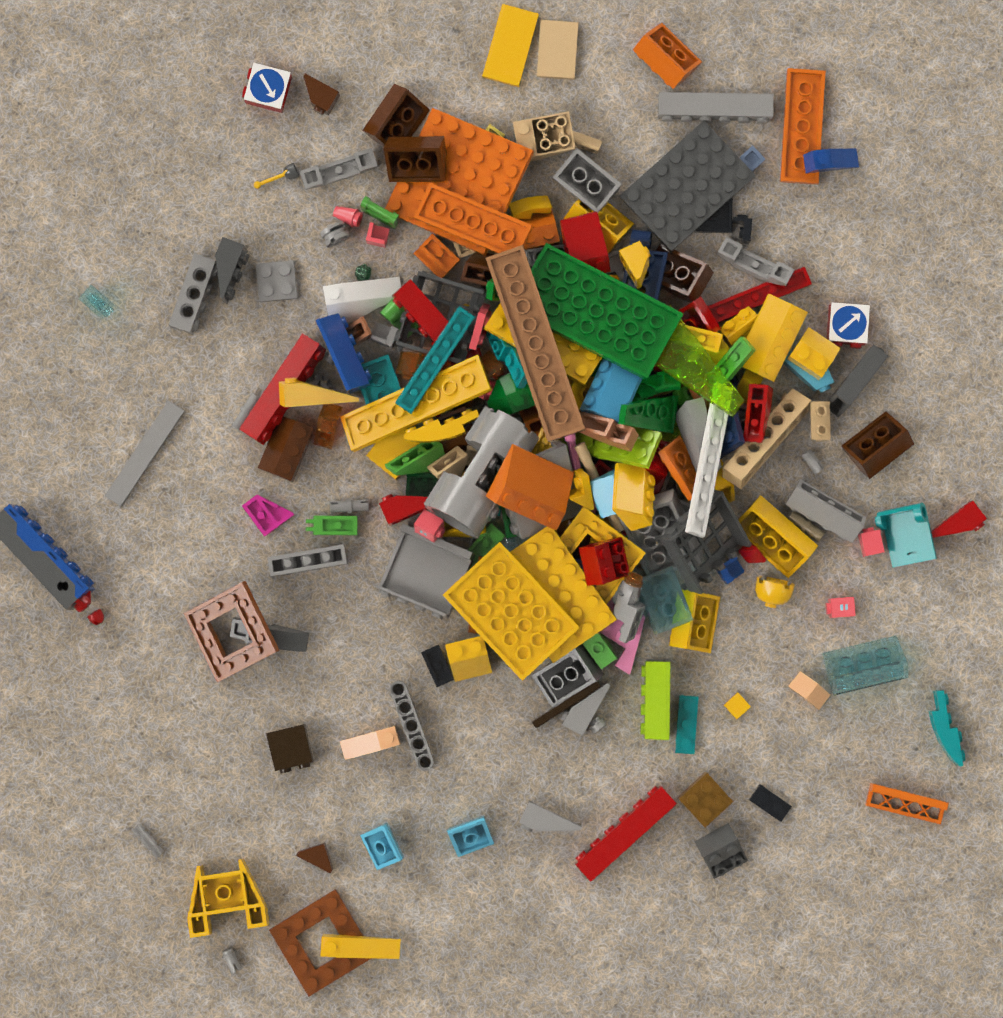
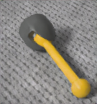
[254,163,299,189]

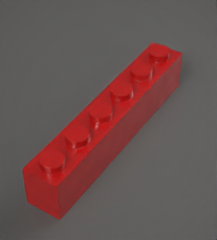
[239,333,326,445]
[575,785,677,882]

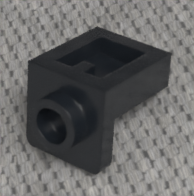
[732,214,752,244]

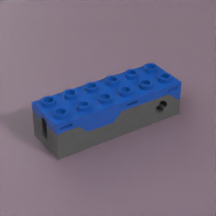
[0,504,95,612]

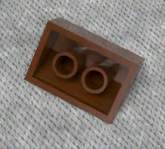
[362,84,430,147]
[383,136,447,182]
[841,411,914,479]
[258,416,315,482]

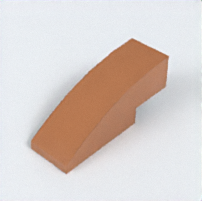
[580,411,639,452]

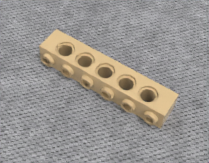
[722,388,811,489]

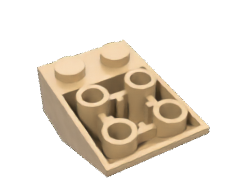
[513,111,576,162]

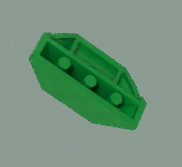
[487,373,535,415]

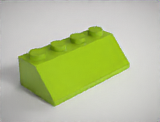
[640,661,670,740]

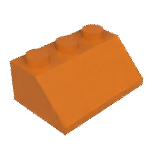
[633,23,702,89]
[519,210,560,250]

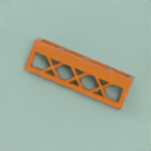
[865,783,949,824]

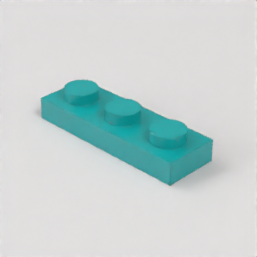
[675,695,699,754]

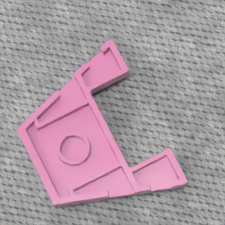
[600,597,645,675]

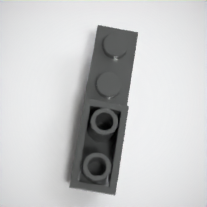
[230,617,309,652]

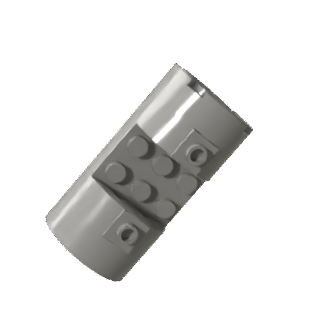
[424,406,539,538]

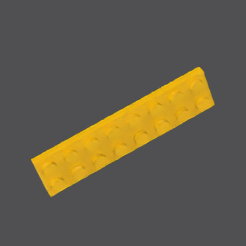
[340,355,492,452]

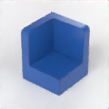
[716,557,744,584]

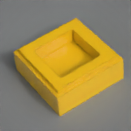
[724,692,751,720]

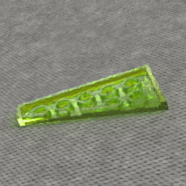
[655,305,744,418]

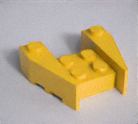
[187,859,270,938]

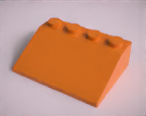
[486,444,574,531]

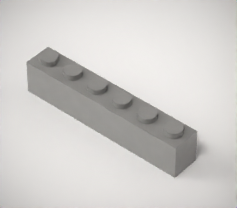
[658,92,774,124]

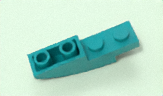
[486,331,527,389]
[928,690,965,767]

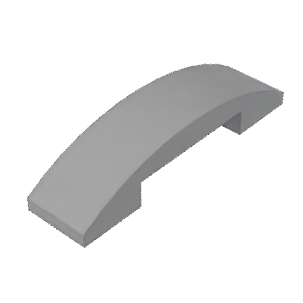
[299,148,378,190]
[717,237,795,286]

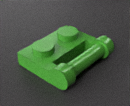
[360,196,399,229]

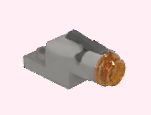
[612,572,646,643]

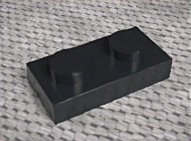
[421,645,454,687]
[749,784,792,822]

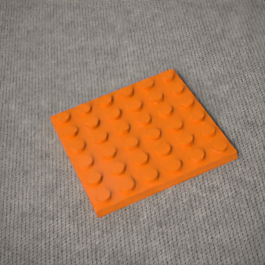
[385,108,534,256]

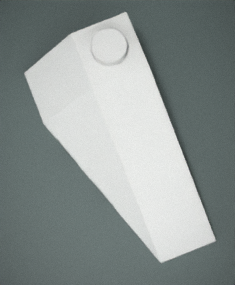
[323,277,401,324]

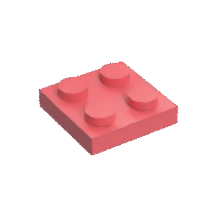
[469,303,492,350]

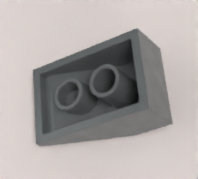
[532,644,605,708]

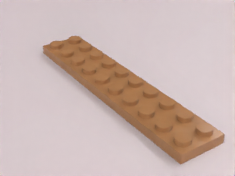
[486,245,585,442]

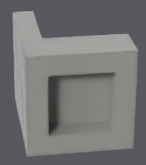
[370,323,399,349]

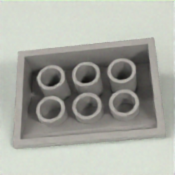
[618,489,703,578]

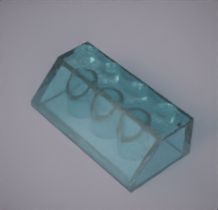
[822,636,909,696]

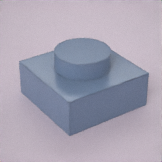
[739,145,765,172]

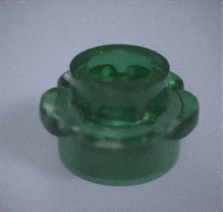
[355,264,371,281]

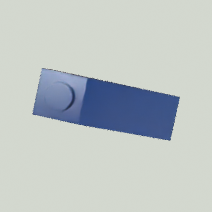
[803,148,859,174]

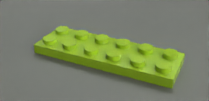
[559,426,662,469]

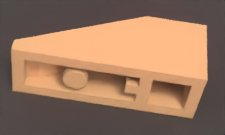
[340,725,401,760]

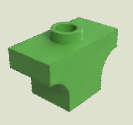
[582,632,618,670]

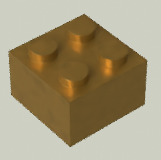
[677,772,734,828]

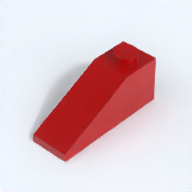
[744,384,773,443]
[931,501,987,538]

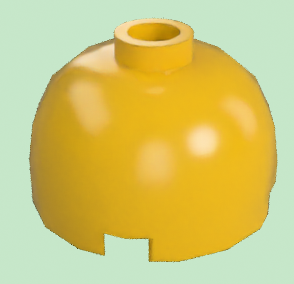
[755,576,795,608]

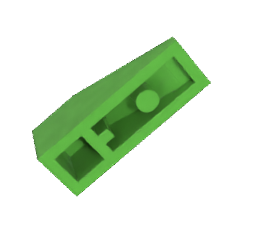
[385,442,445,476]

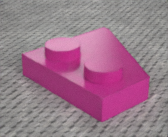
[242,495,294,537]

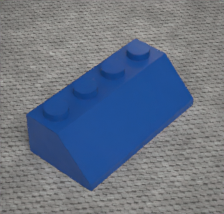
[316,313,372,394]

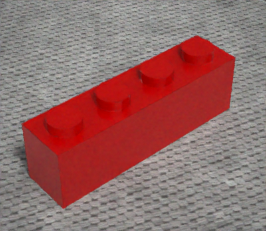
[392,279,449,346]

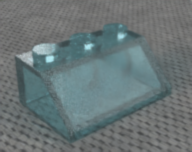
[637,566,693,635]

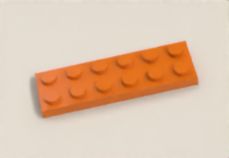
[780,68,826,185]
[414,183,533,254]

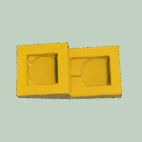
[509,195,552,219]

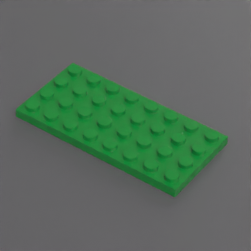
[531,243,683,381]

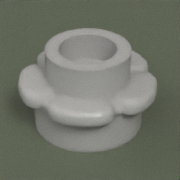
[589,717,607,734]

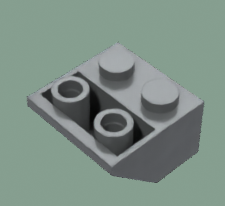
[694,823,748,879]

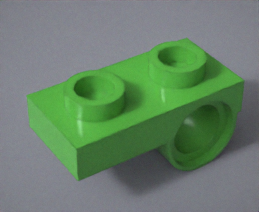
[380,298,419,339]

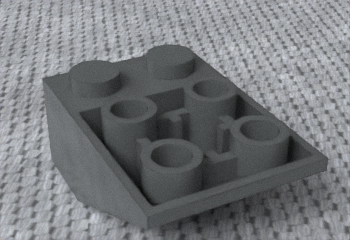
[216,237,249,304]

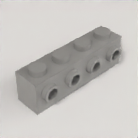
[786,479,866,543]

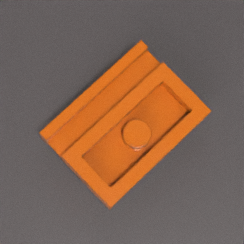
[413,233,460,278]

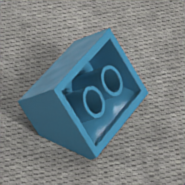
[580,359,642,423]

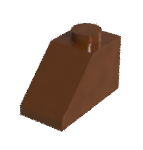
[304,73,340,115]

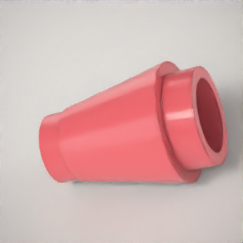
[333,206,363,227]

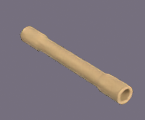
[574,442,624,532]

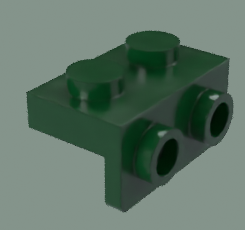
[406,472,439,497]

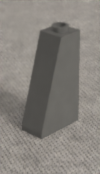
[828,344,888,418]

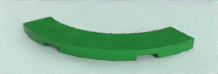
[632,369,682,402]

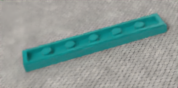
[395,306,475,414]

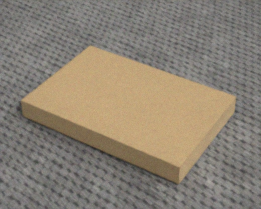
[537,20,579,80]

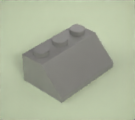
[553,148,621,213]

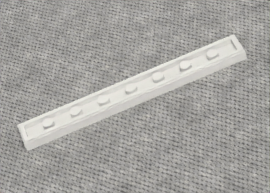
[685,383,733,538]

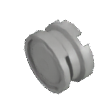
[320,221,350,248]

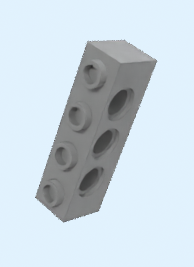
[169,253,218,335]
[267,544,348,577]

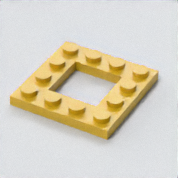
[560,507,646,604]

